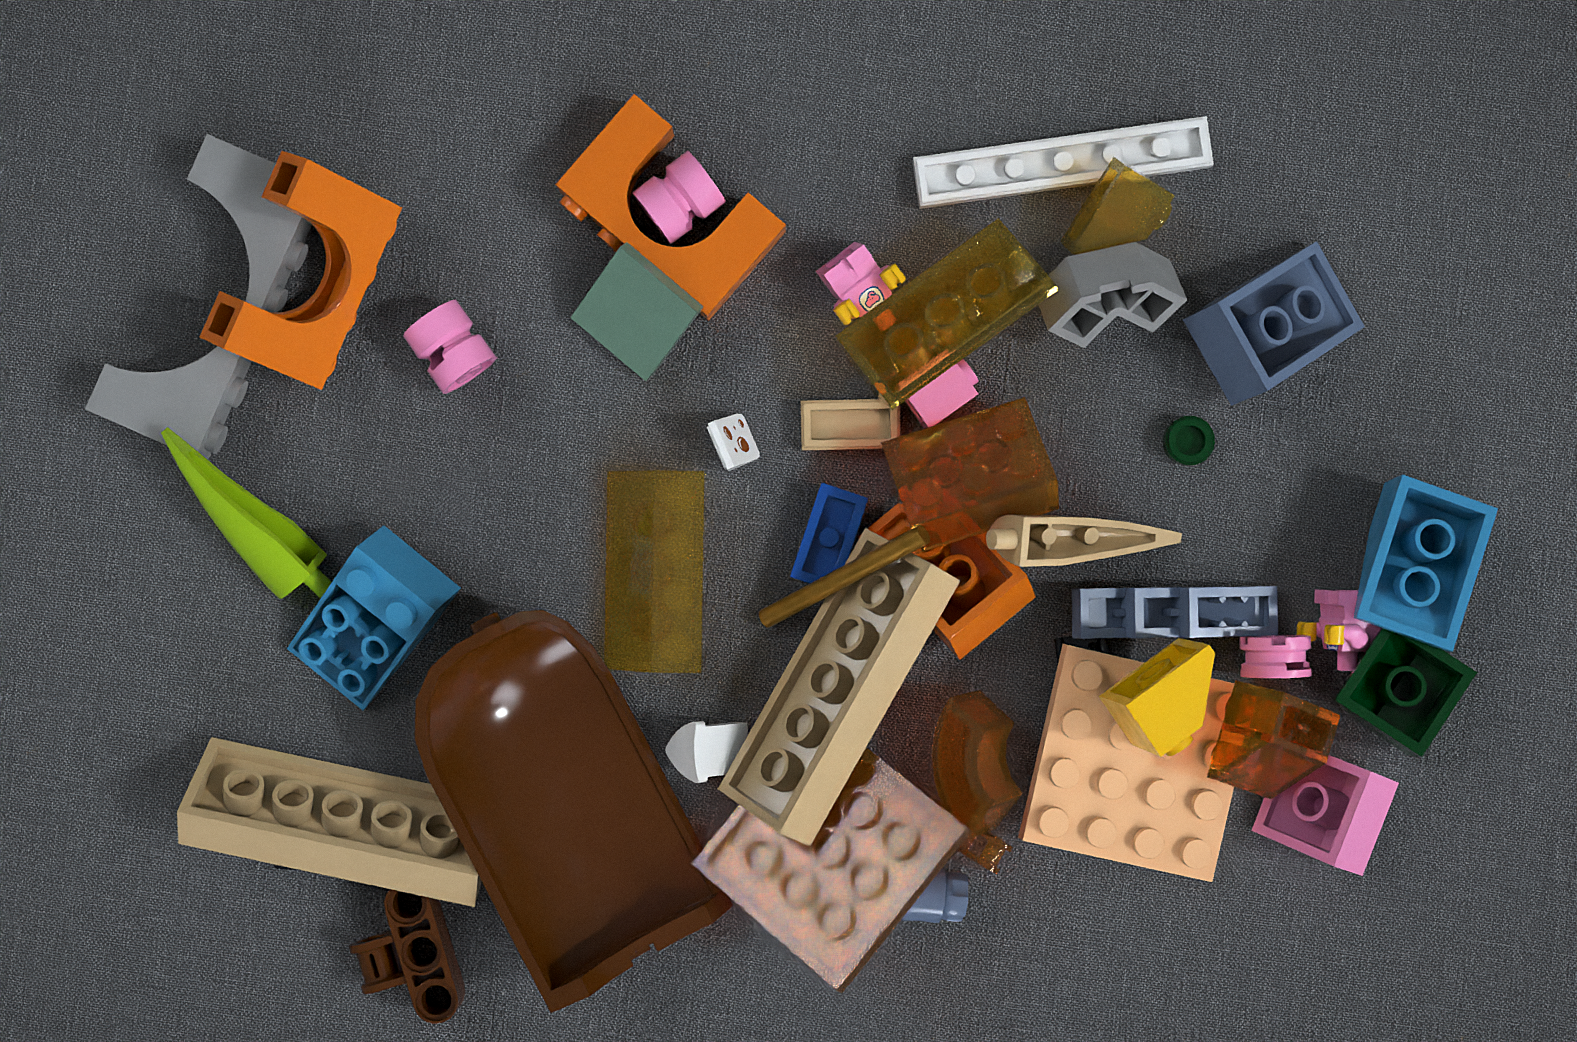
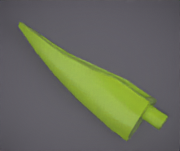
[161,427,332,599]

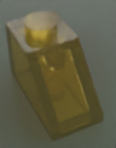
[1060,156,1175,255]

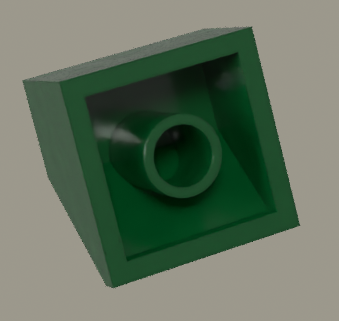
[1334,628,1478,757]

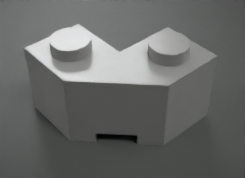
[1033,242,1187,348]

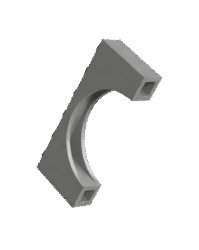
[85,134,312,460]

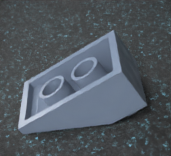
[1182,241,1365,406]

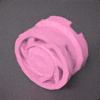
[1239,635,1312,678]

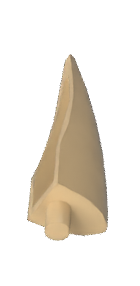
[986,515,1182,567]

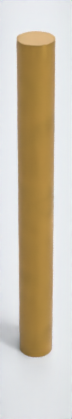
[759,525,930,628]

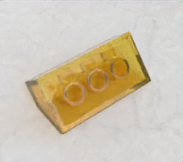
[835,218,1058,410]
[604,470,706,673]

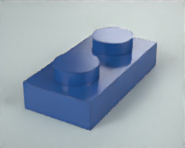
[790,482,868,583]

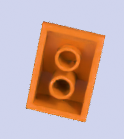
[857,475,1036,660]

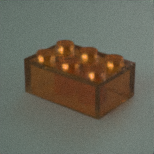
[881,397,1060,554]

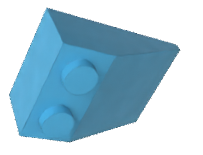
[1353,474,1498,652]

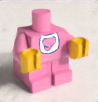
[816,242,906,327]
[1296,589,1381,671]

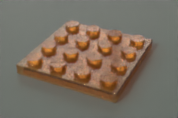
[692,747,971,994]

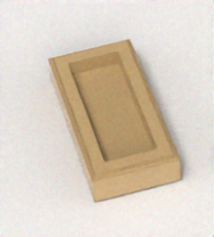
[800,399,901,451]

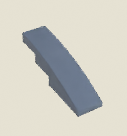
[1072,586,1278,639]

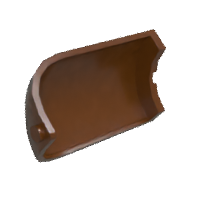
[415,610,733,1013]

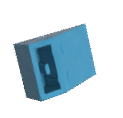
[287,526,461,711]

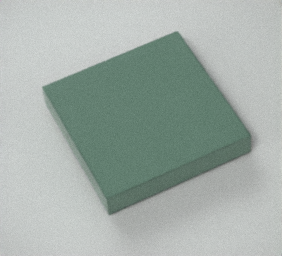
[570,242,704,381]

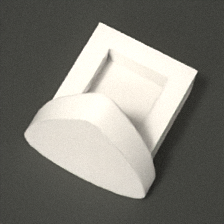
[665,721,748,783]

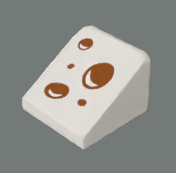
[707,413,760,471]

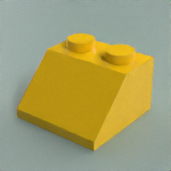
[1099,638,1215,757]

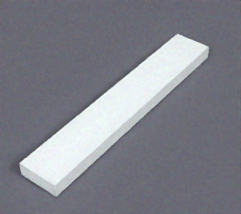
[912,116,1214,209]

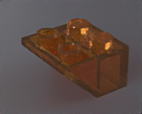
[1207,680,1341,799]

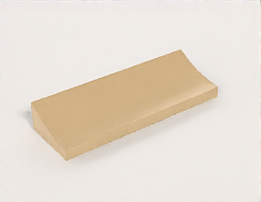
[718,528,960,846]
[177,737,481,907]

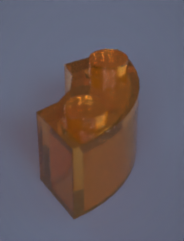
[932,690,1023,840]

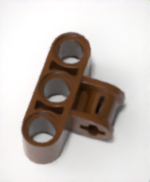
[349,889,465,1024]

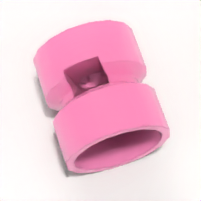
[632,151,726,245]
[403,300,497,394]

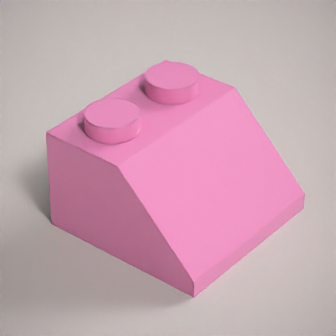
[1251,739,1399,876]

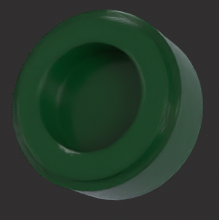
[1163,416,1215,466]

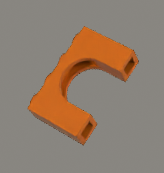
[555,94,786,321]
[199,151,402,390]

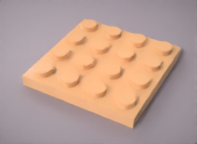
[1018,644,1257,882]

